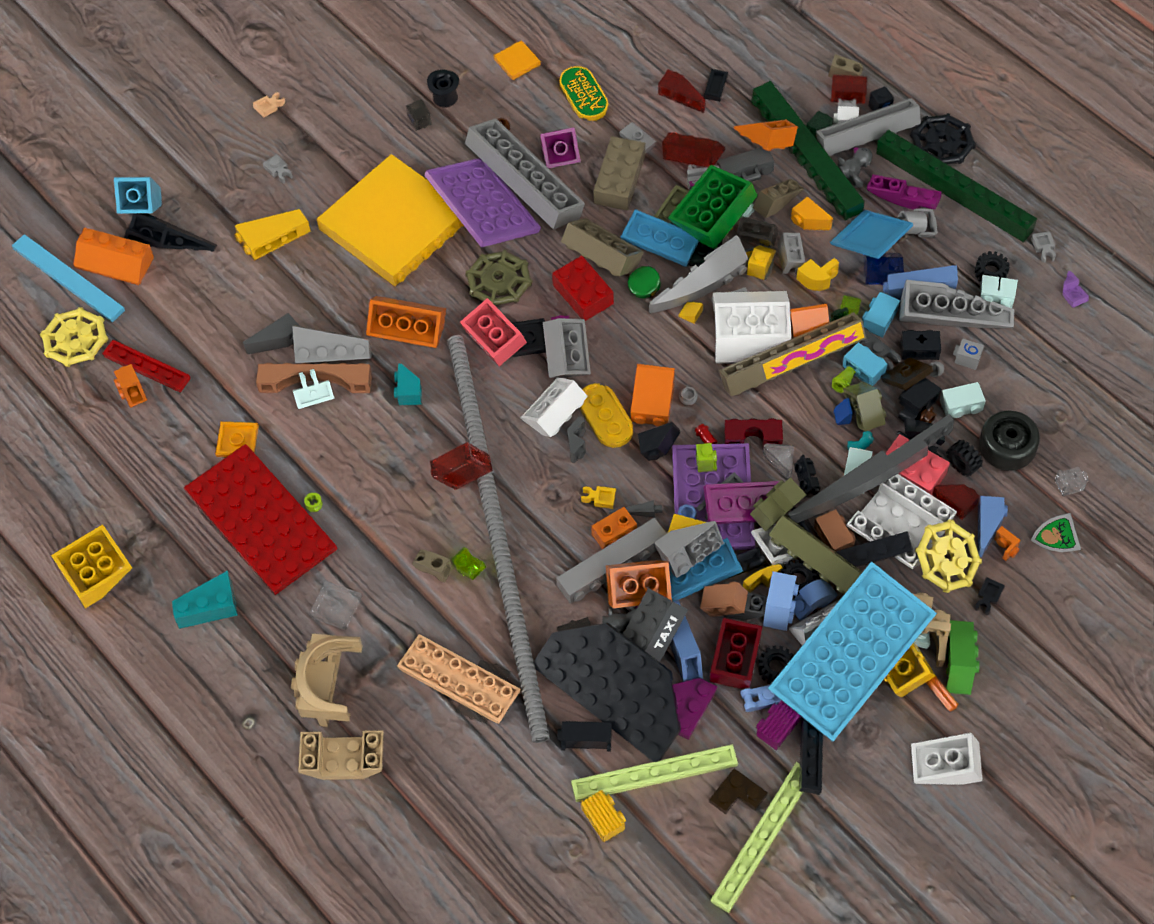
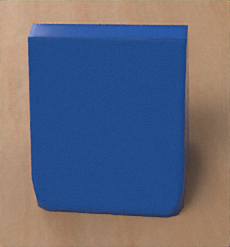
[834,398,853,425]

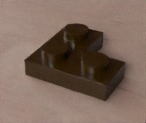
[709,768,768,814]

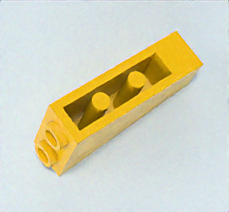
[234,209,311,261]

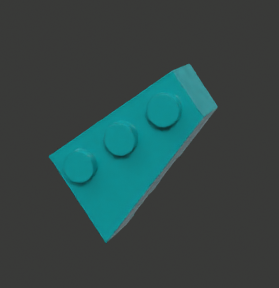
[172,570,238,629]

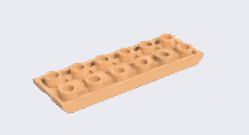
[397,634,521,723]

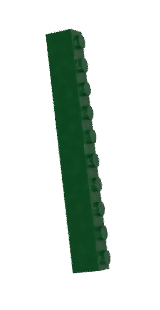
[751,81,865,221]
[876,129,1037,243]

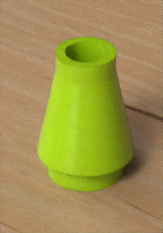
[832,366,855,393]

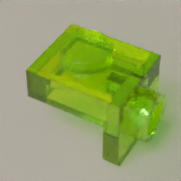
[451,547,486,580]

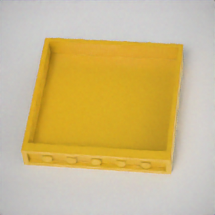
[317,154,464,286]

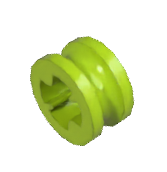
[304,493,323,512]

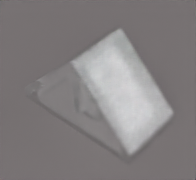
[763,443,794,480]

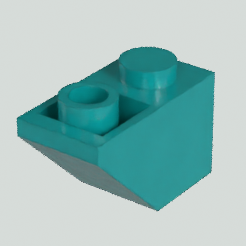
[394,364,422,405]

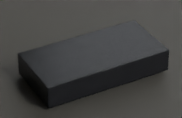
[704,69,728,102]

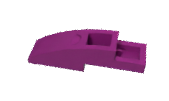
[866,175,942,210]

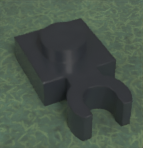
[975,577,1005,615]

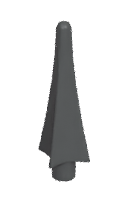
[609,500,662,518]

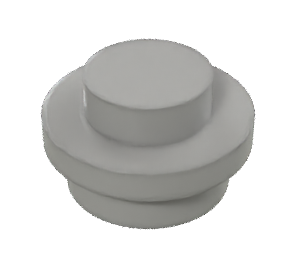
[679,387,698,405]

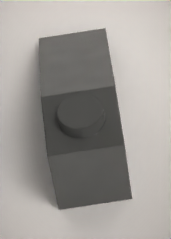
[243,313,300,354]

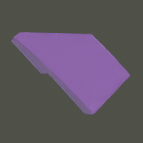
[1062,271,1089,308]

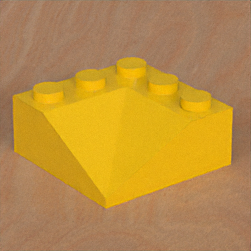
[51,524,132,609]

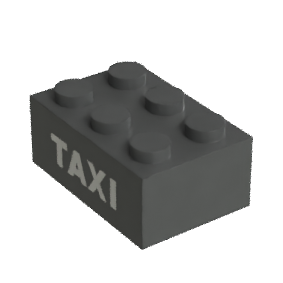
[623,588,688,662]

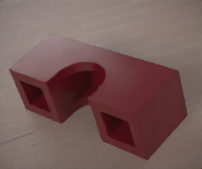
[724,418,783,449]

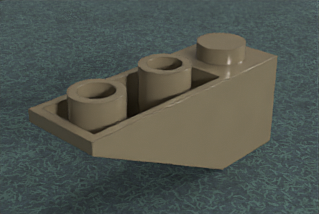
[753,179,804,218]

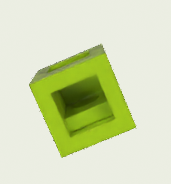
[695,443,717,472]

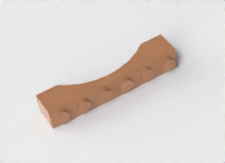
[256,363,372,393]

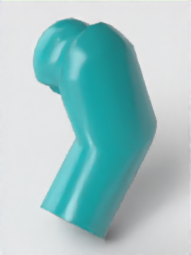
[847,431,874,450]

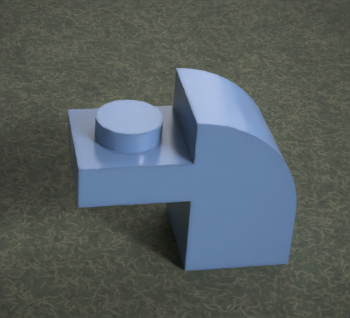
[793,579,838,620]

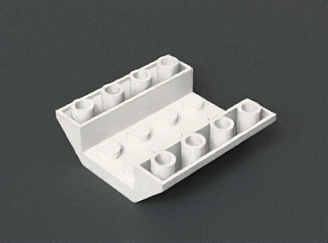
[713,291,791,364]
[846,474,957,569]

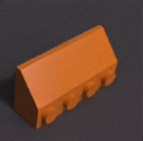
[73,227,154,285]
[366,296,446,348]

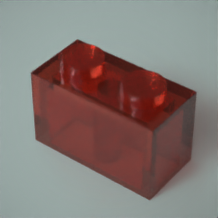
[830,75,867,104]

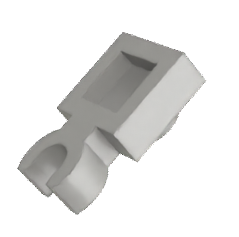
[263,154,293,183]
[1031,231,1056,263]

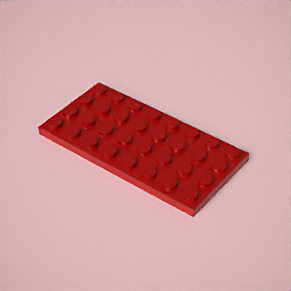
[184,444,338,595]

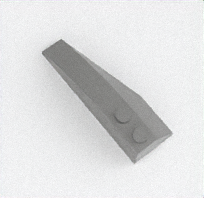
[649,235,749,313]
[899,280,1014,328]

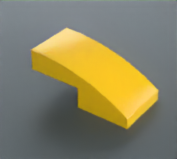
[743,564,783,593]

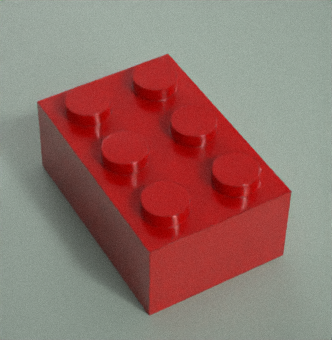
[552,255,614,321]

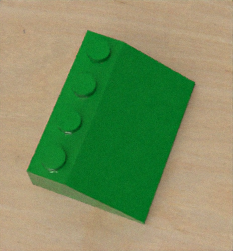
[668,165,758,249]

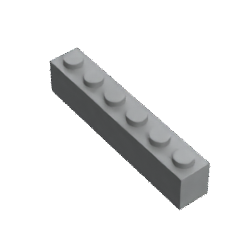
[816,98,921,156]
[557,518,667,604]

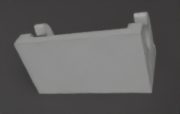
[777,232,805,274]

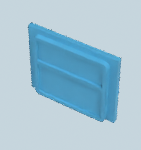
[830,210,914,259]

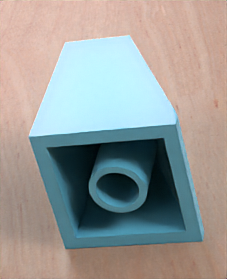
[114,177,162,213]

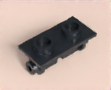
[794,455,821,498]
[728,547,766,579]

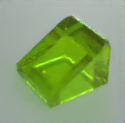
[838,295,861,318]

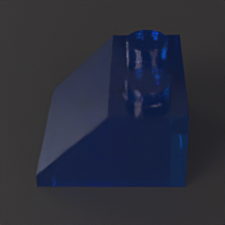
[863,253,904,285]

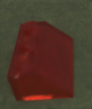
[662,132,725,168]

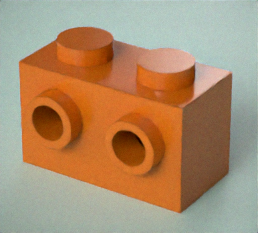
[113,364,147,408]
[591,507,637,549]

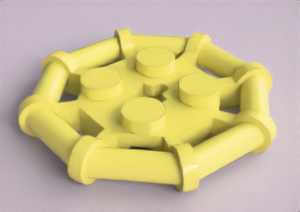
[40,307,108,367]
[915,519,982,593]

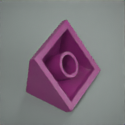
[540,127,581,169]

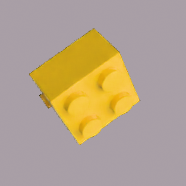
[884,641,936,698]

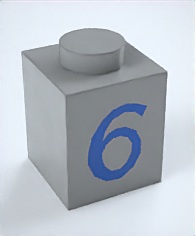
[953,339,984,370]

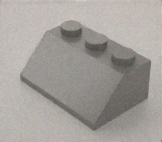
[543,318,591,378]

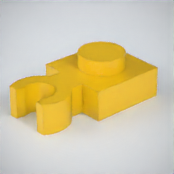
[581,486,616,509]

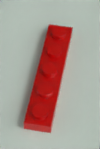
[102,340,191,393]

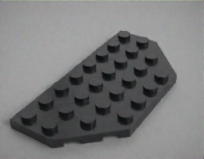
[533,623,681,762]

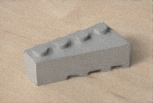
[292,325,372,363]

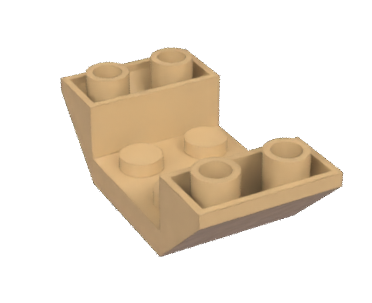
[298,730,384,780]

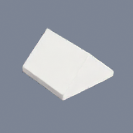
[751,524,798,568]

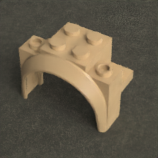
[913,593,951,667]
[291,634,363,727]

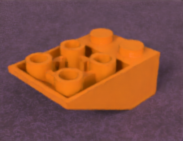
[733,120,798,151]

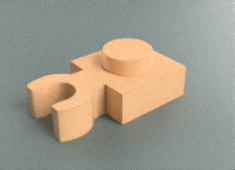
[253,92,285,117]

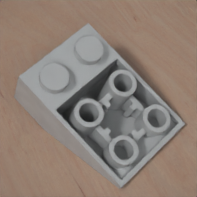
[655,521,724,578]

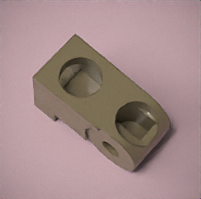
[828,54,863,82]
[412,549,453,583]

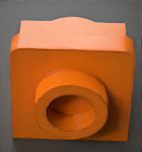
[994,526,1021,561]

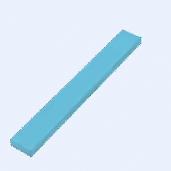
[11,234,125,322]

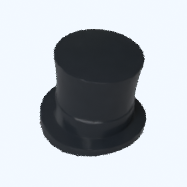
[427,70,459,107]

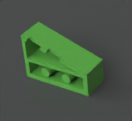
[946,620,979,695]

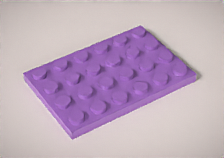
[425,158,541,248]
[672,443,755,550]

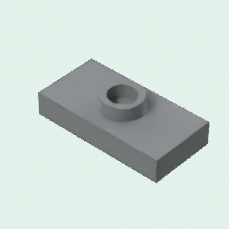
[620,122,656,154]

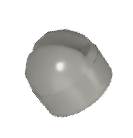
[929,361,945,377]

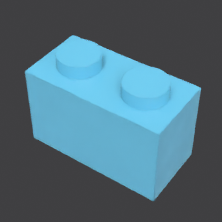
[862,292,900,338]
[842,342,887,386]

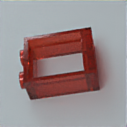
[430,442,493,490]

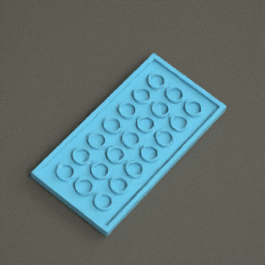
[768,561,937,742]

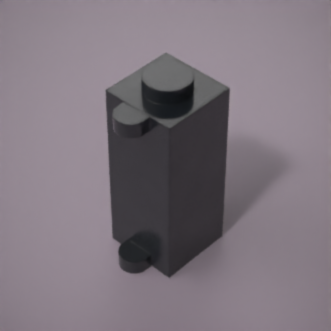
[557,721,612,752]

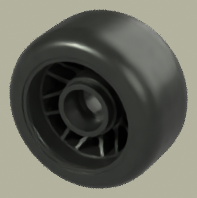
[979,410,1040,471]

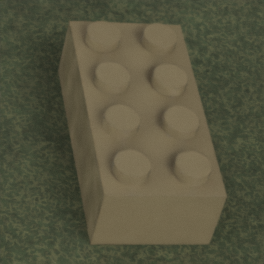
[593,136,645,211]
[561,218,644,276]

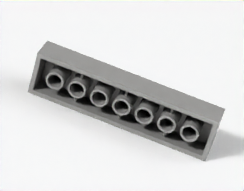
[465,118,585,230]

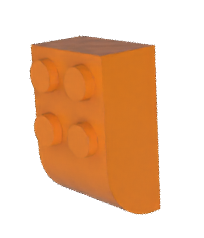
[606,560,672,608]

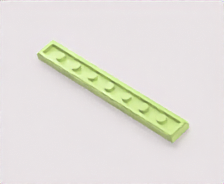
[571,744,738,802]
[710,762,803,913]

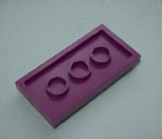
[703,481,779,524]

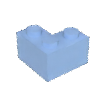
[763,572,799,631]

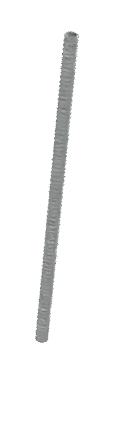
[447,335,550,743]

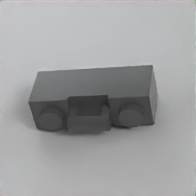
[717,147,774,182]

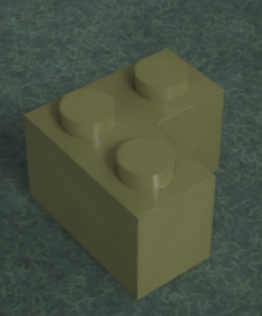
[843,381,886,431]
[750,477,806,531]

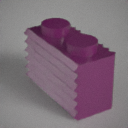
[756,700,801,750]

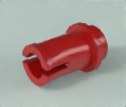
[695,424,718,444]

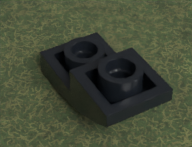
[904,419,945,446]

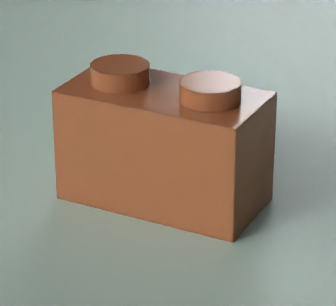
[814,509,856,552]
[700,582,748,617]

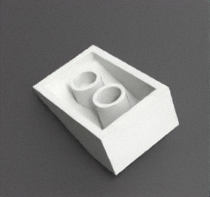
[911,733,983,784]

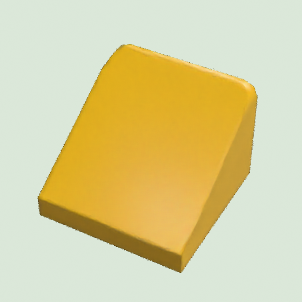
[678,302,703,324]

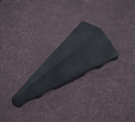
[124,213,217,252]

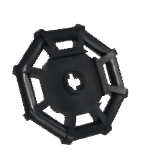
[910,113,976,164]

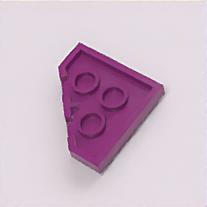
[673,678,717,740]

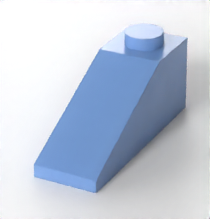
[978,496,1008,557]

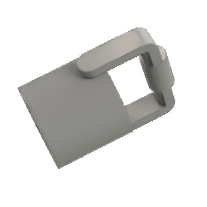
[897,208,938,238]

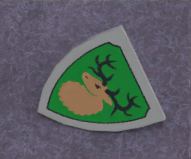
[1031,513,1081,552]

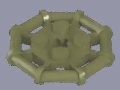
[465,250,533,306]

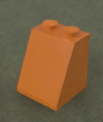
[631,364,675,426]

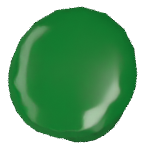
[628,266,661,299]

